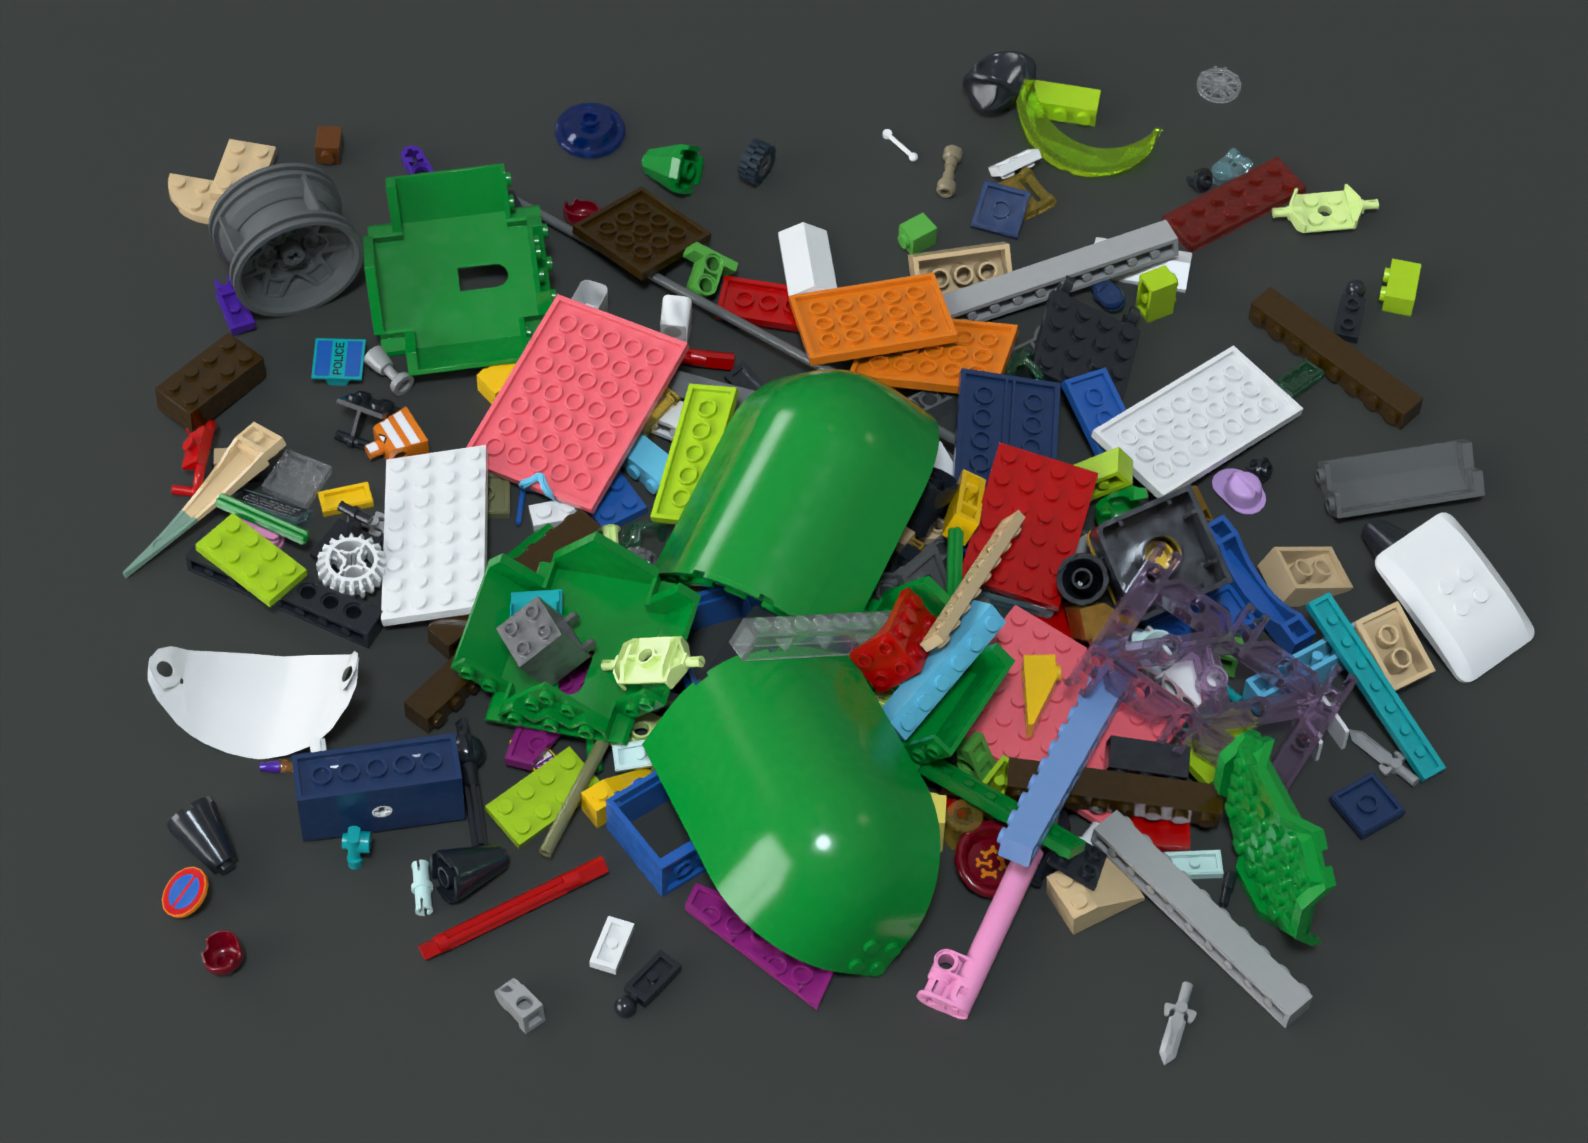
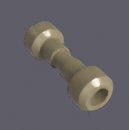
[936,145,963,198]

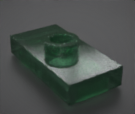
[1274,359,1325,399]

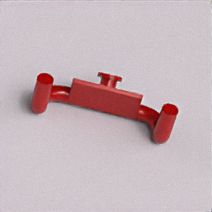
[171,420,218,497]

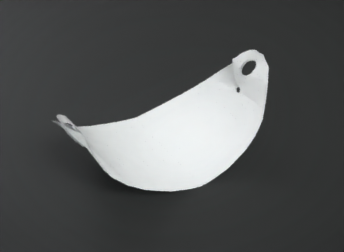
[148,646,359,759]

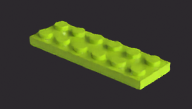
[650,383,739,524]

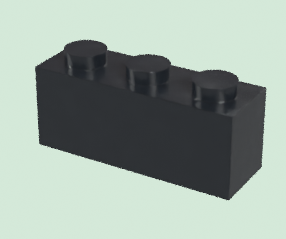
[1103,735,1191,781]

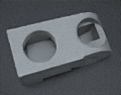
[494,978,546,1034]

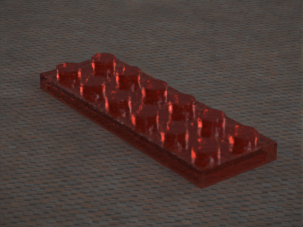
[1161,157,1307,253]

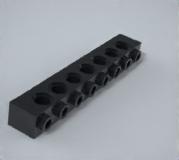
[185,533,384,649]

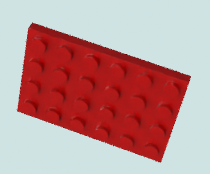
[962,443,1098,612]

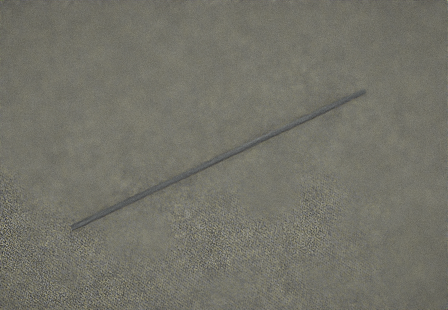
[517,197,955,445]

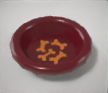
[954,820,1011,898]

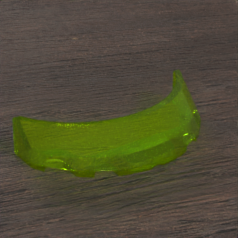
[1016,78,1163,177]

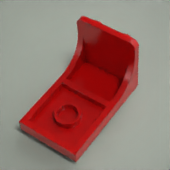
[849,587,937,693]

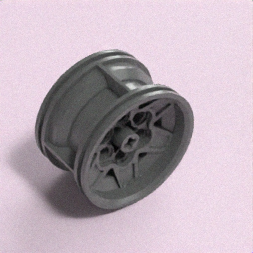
[209,163,364,316]

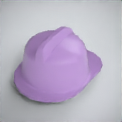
[1212,468,1266,515]

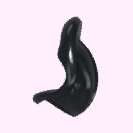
[963,51,1037,113]

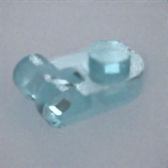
[1211,147,1253,186]

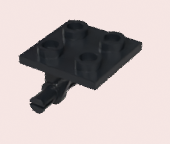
[334,390,402,450]
[310,501,382,572]
[1031,832,1107,891]

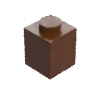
[315,126,344,165]

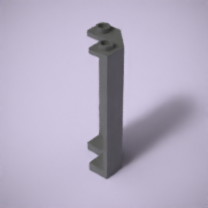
[1315,439,1485,518]

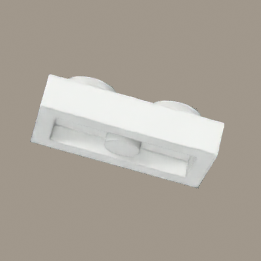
[988,149,1042,179]
[528,500,579,532]
[589,916,635,975]

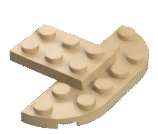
[168,139,277,224]

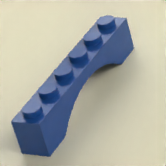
[1208,514,1316,658]

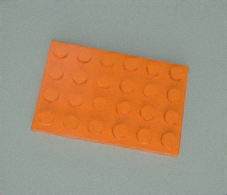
[789,272,958,366]
[850,318,1019,394]

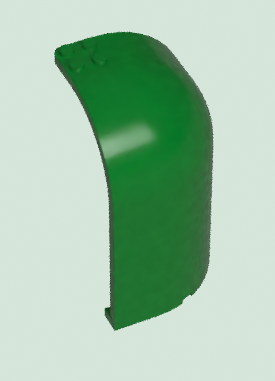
[655,369,939,650]
[642,644,940,977]

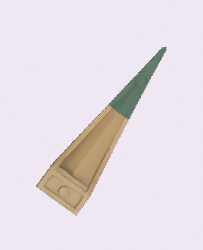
[123,422,286,579]

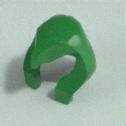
[1095,485,1149,525]

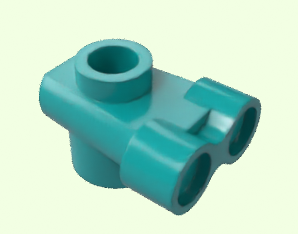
[342,826,372,870]

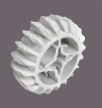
[316,532,387,598]

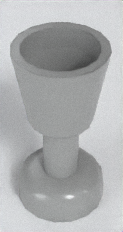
[364,345,414,396]

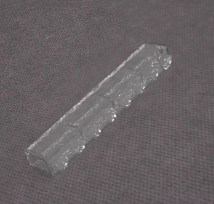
[729,611,891,661]

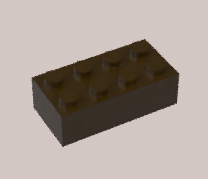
[155,333,266,433]

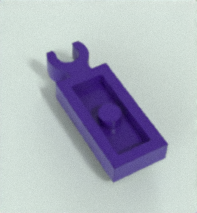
[214,275,256,335]

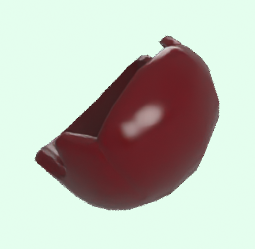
[563,198,600,226]
[201,930,244,975]

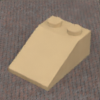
[1258,546,1353,607]
[1354,601,1436,692]
[1046,858,1145,935]

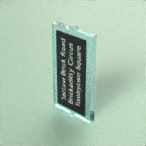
[231,489,313,525]

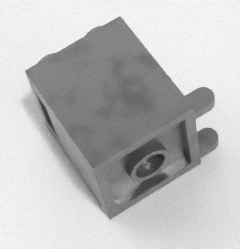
[496,596,597,686]

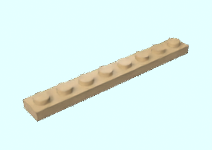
[920,510,1025,652]

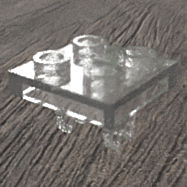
[261,449,332,510]

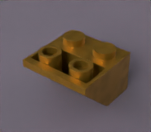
[1065,602,1136,644]

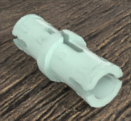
[411,860,433,916]

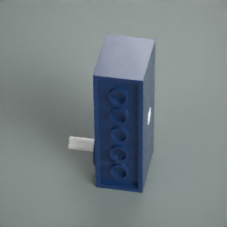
[291,733,466,842]

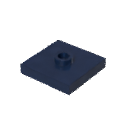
[971,180,1032,240]
[1329,772,1406,840]

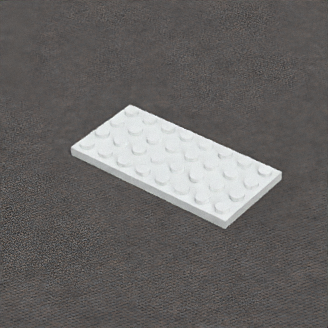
[1091,345,1304,498]
[381,445,488,626]

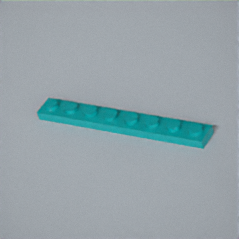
[1305,592,1446,783]

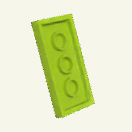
[195,513,307,607]
[485,746,599,849]

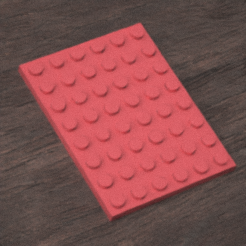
[466,294,690,514]
[965,605,1192,823]

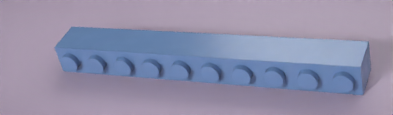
[997,664,1131,868]

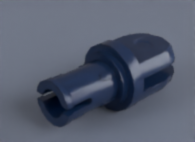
[1088,280,1126,312]

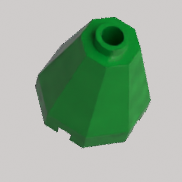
[641,144,704,194]

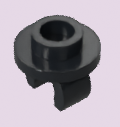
[1186,168,1213,192]
[1245,457,1273,483]

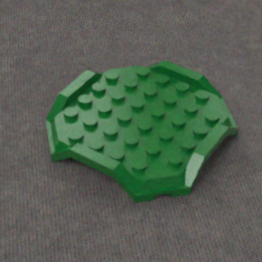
[1213,729,1336,946]

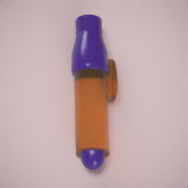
[260,759,293,773]

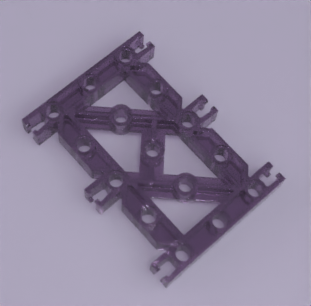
[1064,541,1358,791]

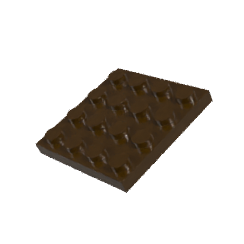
[572,186,711,281]

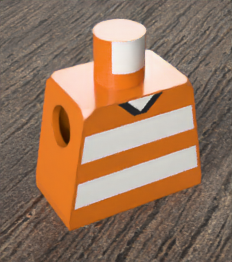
[364,407,429,460]

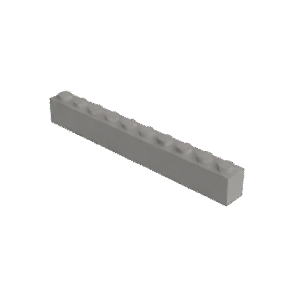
[943,220,1179,322]
[1090,810,1313,1028]

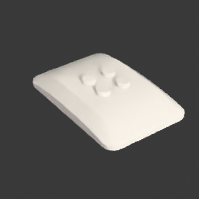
[1375,513,1534,683]

